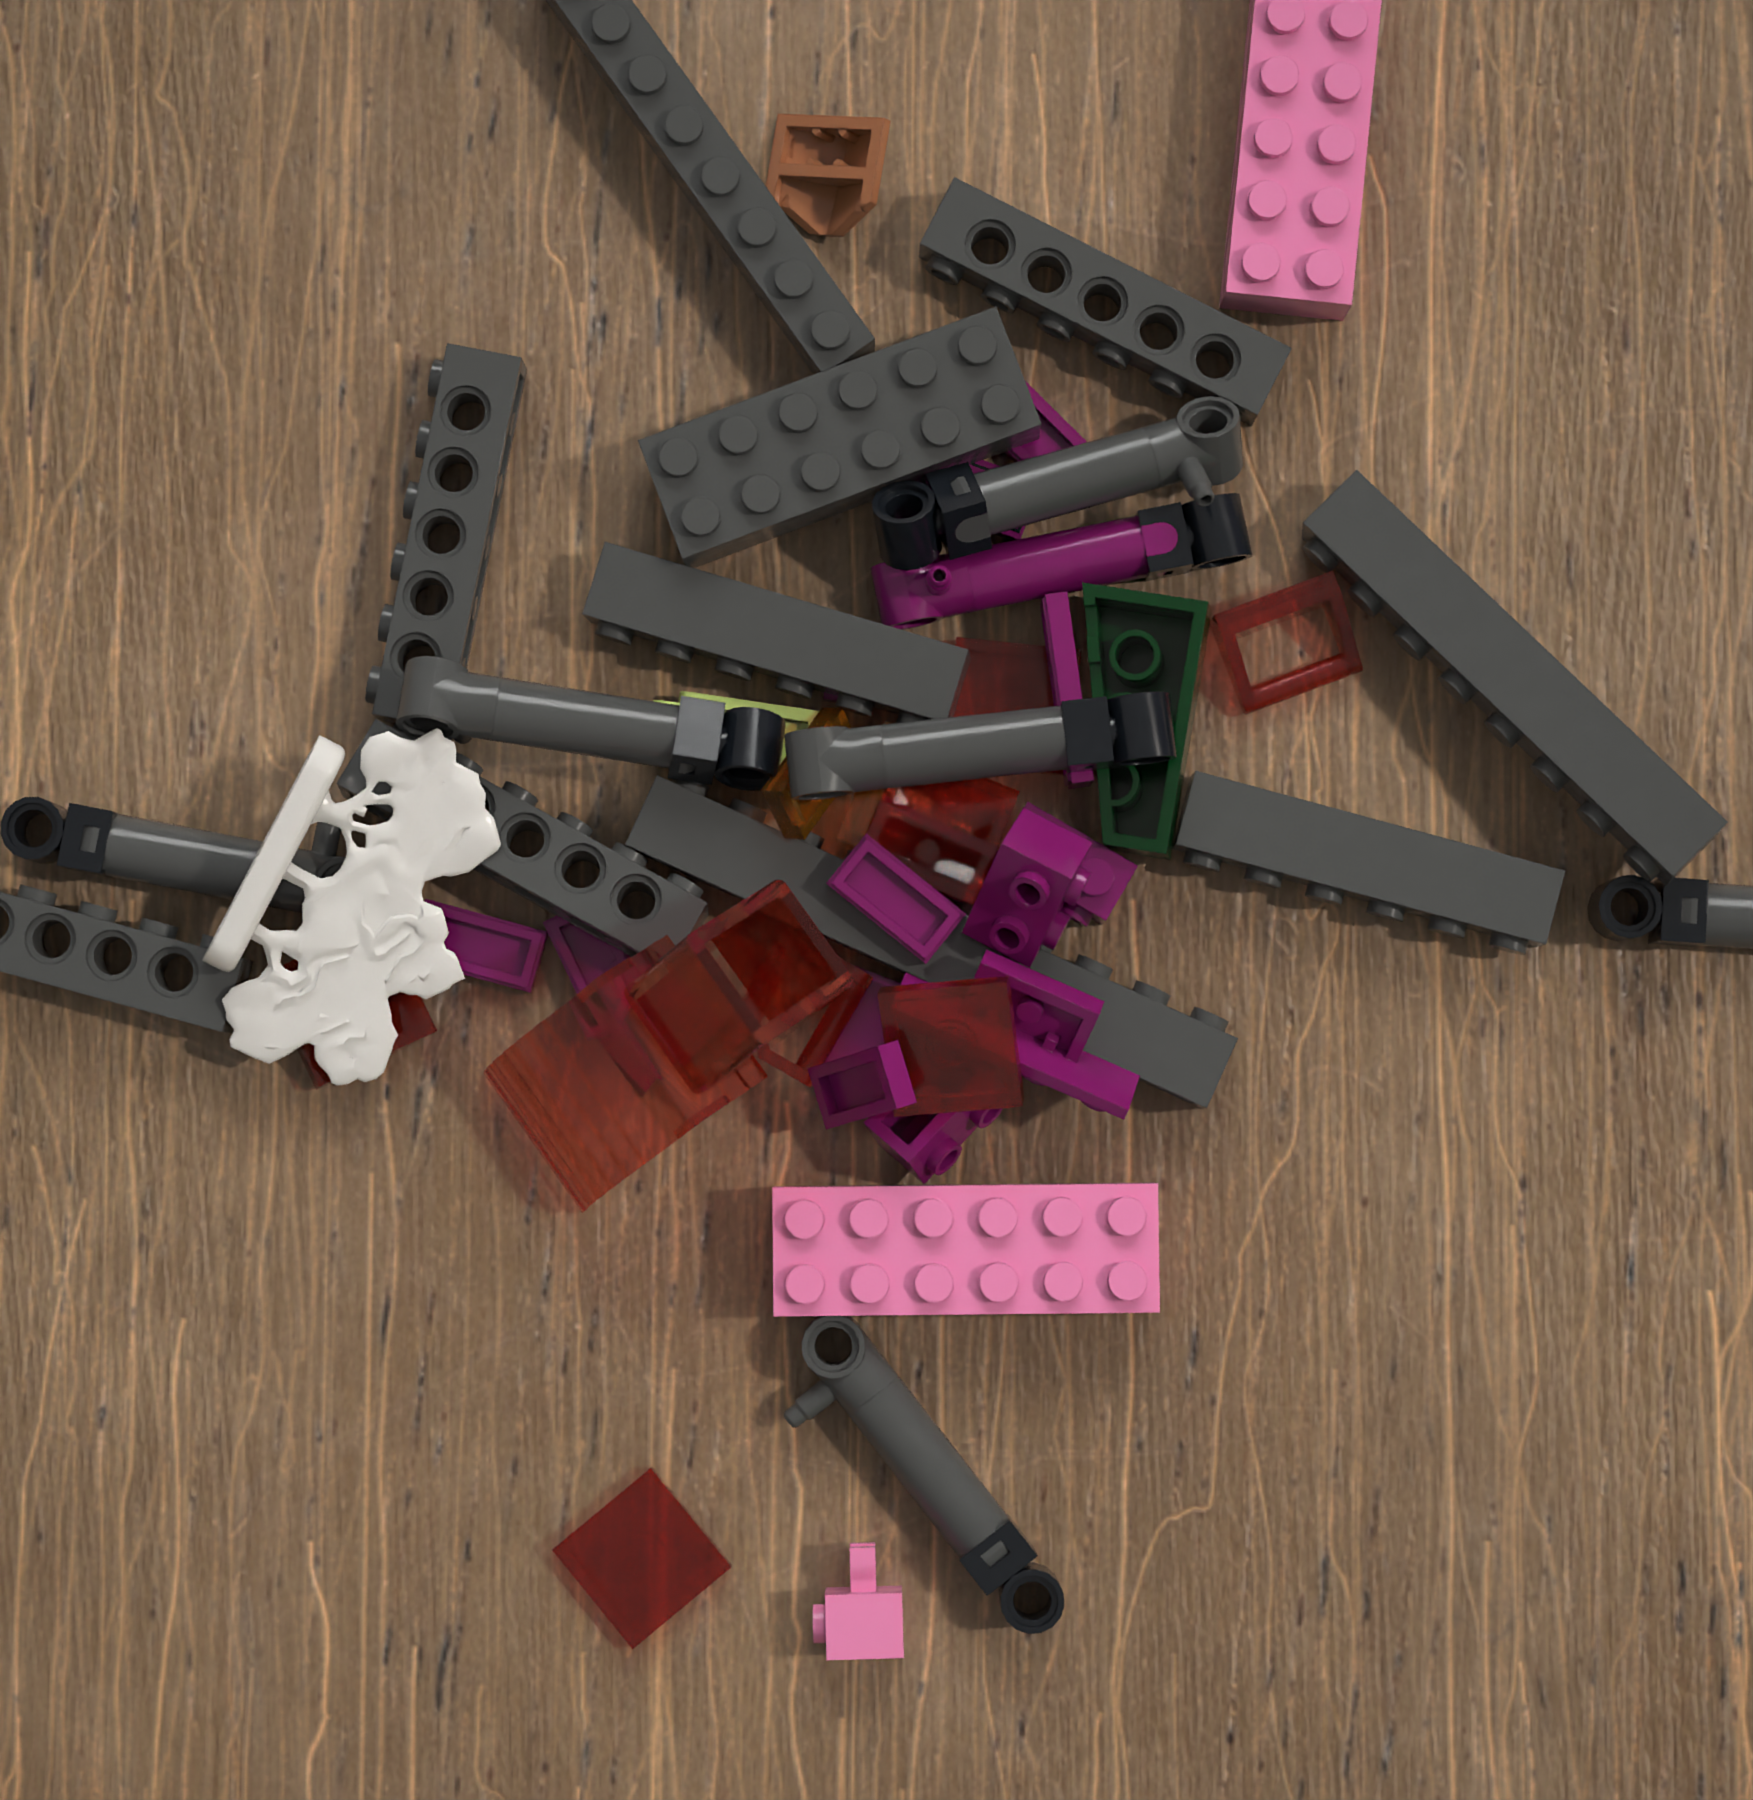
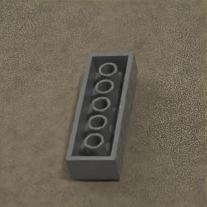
[638,307,1042,568]

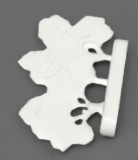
[202,728,501,1086]

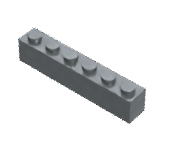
[582,542,971,723]
[1172,771,1565,955]

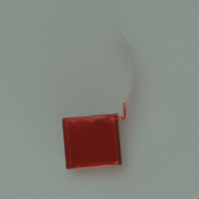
[483,879,854,1213]

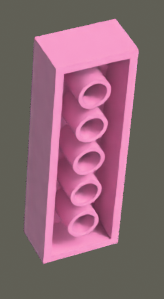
[1219,0,1382,321]
[772,1182,1160,1317]

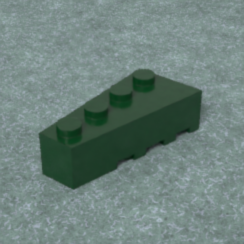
[1082,582,1212,860]

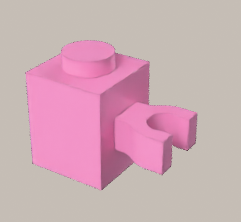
[813,1542,904,1660]

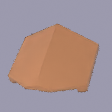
[766,114,891,237]

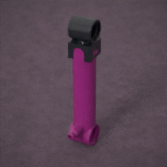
[870,493,1253,630]

